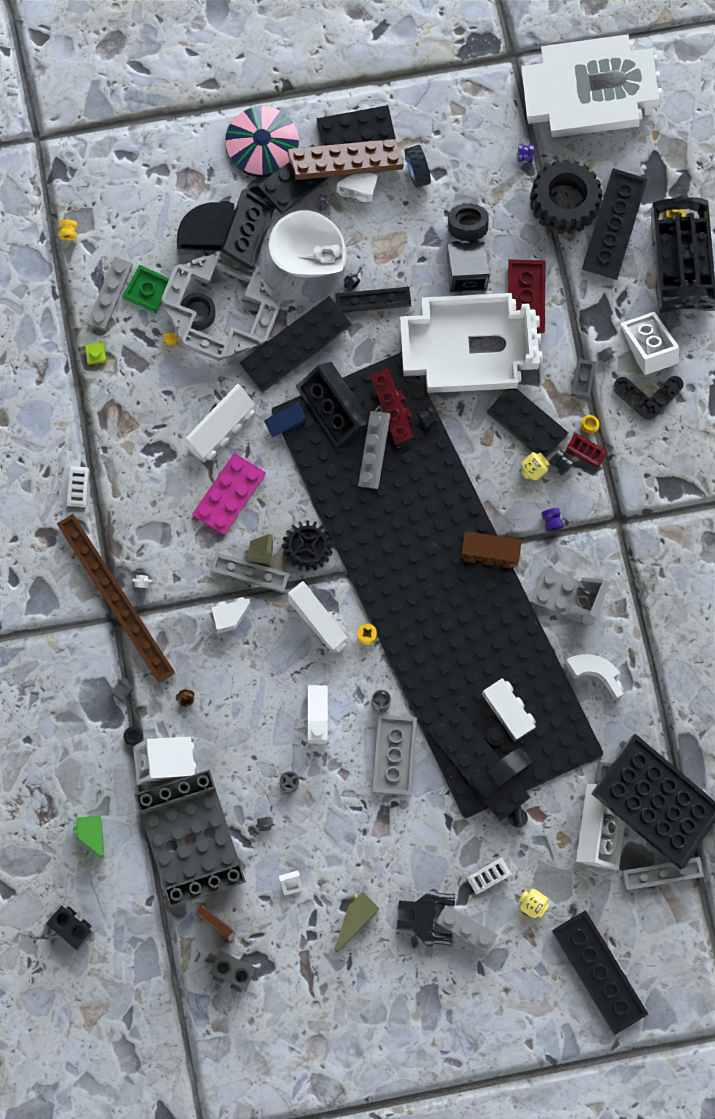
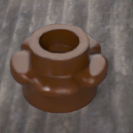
[176,689,195,707]

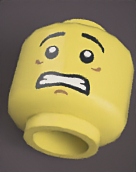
[520,452,549,481]
[518,889,549,919]

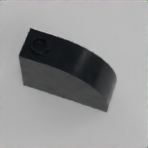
[177,201,235,251]

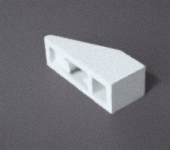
[308,685,328,744]

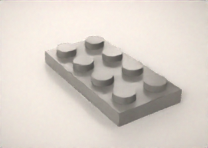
[372,714,417,796]

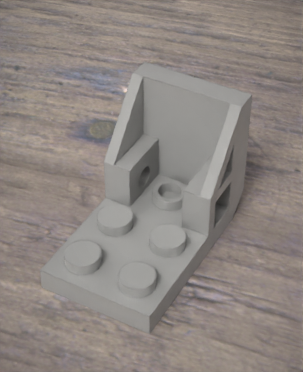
[530,567,610,626]

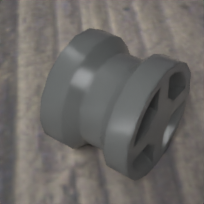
[280,771,299,793]

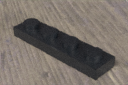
[335,286,411,313]

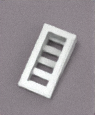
[67,466,90,508]
[467,857,512,895]

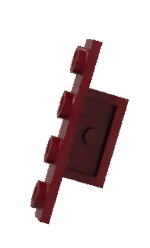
[370,368,414,445]

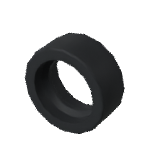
[181,293,216,330]

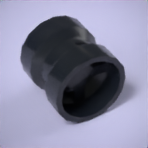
[548,449,575,476]

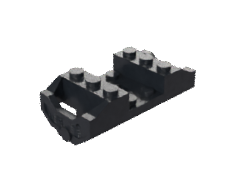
[651,196,715,313]

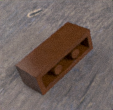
[460,531,522,568]

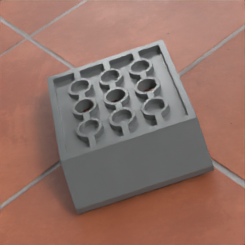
[134,769,246,908]

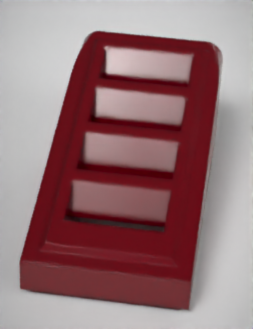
[565,432,607,468]

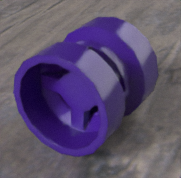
[541,508,564,532]

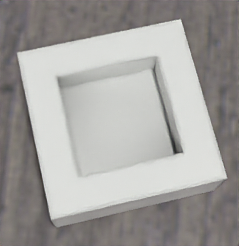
[279,871,303,896]

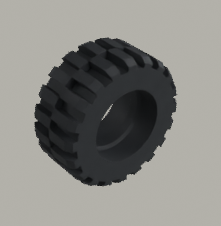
[530,159,602,234]

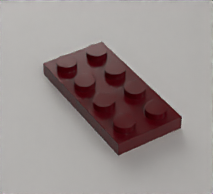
[508,259,546,333]

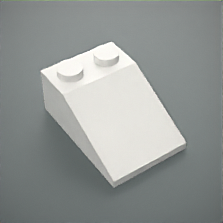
[621,312,679,375]

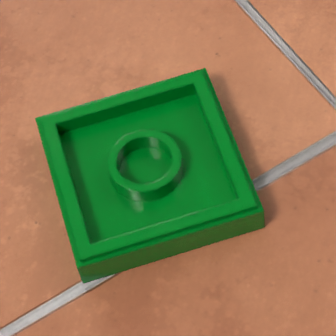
[123,264,169,314]

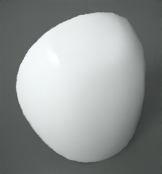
[269,210,347,278]

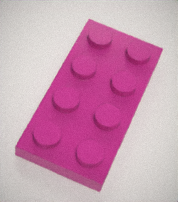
[192,452,266,536]

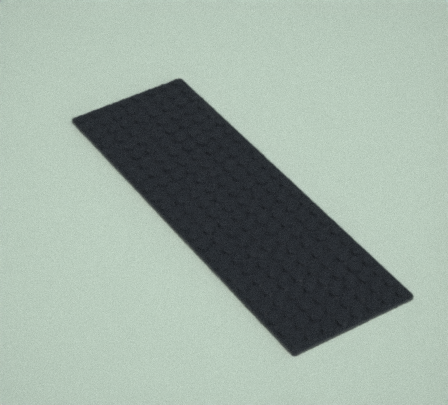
[271,352,603,819]

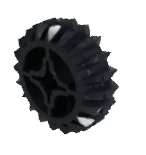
[282,520,334,572]

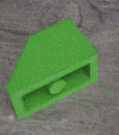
[73,815,105,857]

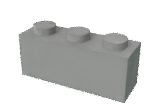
[435,905,498,954]

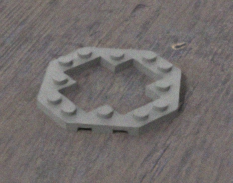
[161,251,279,361]

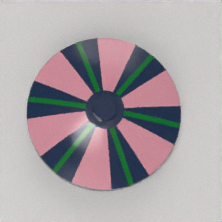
[225,106,299,178]

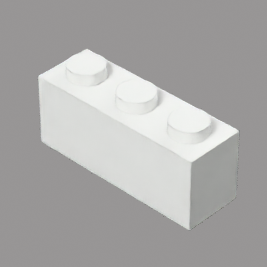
[482,678,536,743]

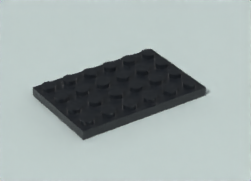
[591,733,715,870]

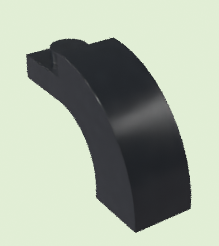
[473,746,534,798]

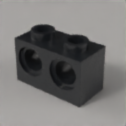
[46,905,93,951]

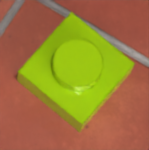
[85,342,107,365]

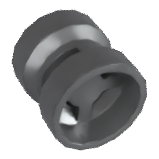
[371,689,391,712]

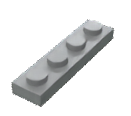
[87,257,133,331]
[358,411,390,489]
[210,552,290,593]
[622,857,704,891]

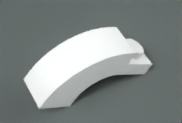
[565,654,624,701]

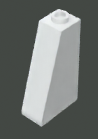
[288,581,348,654]

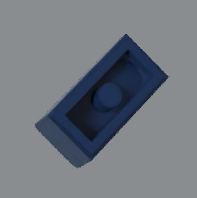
[264,402,306,438]

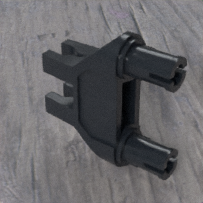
[396,889,455,947]

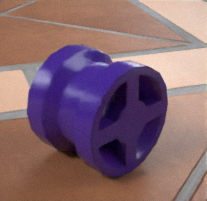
[517,144,534,163]

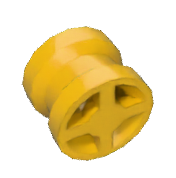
[58,219,77,240]
[357,624,377,645]

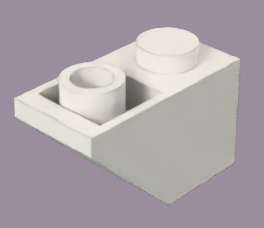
[336,173,378,202]
[211,597,250,634]

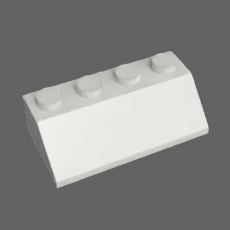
[186,384,255,463]
[576,784,625,870]

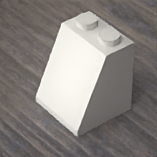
[133,737,196,785]

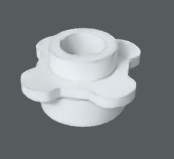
[132,575,152,588]

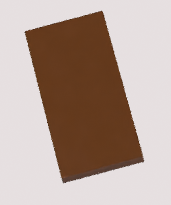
[196,906,234,943]

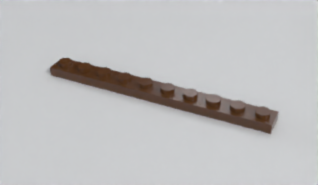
[57,514,175,684]

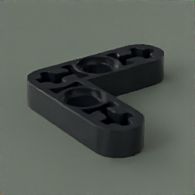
[613,376,684,421]

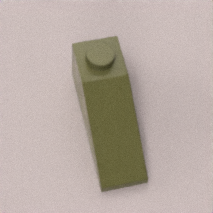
[244,534,273,567]
[334,892,380,953]

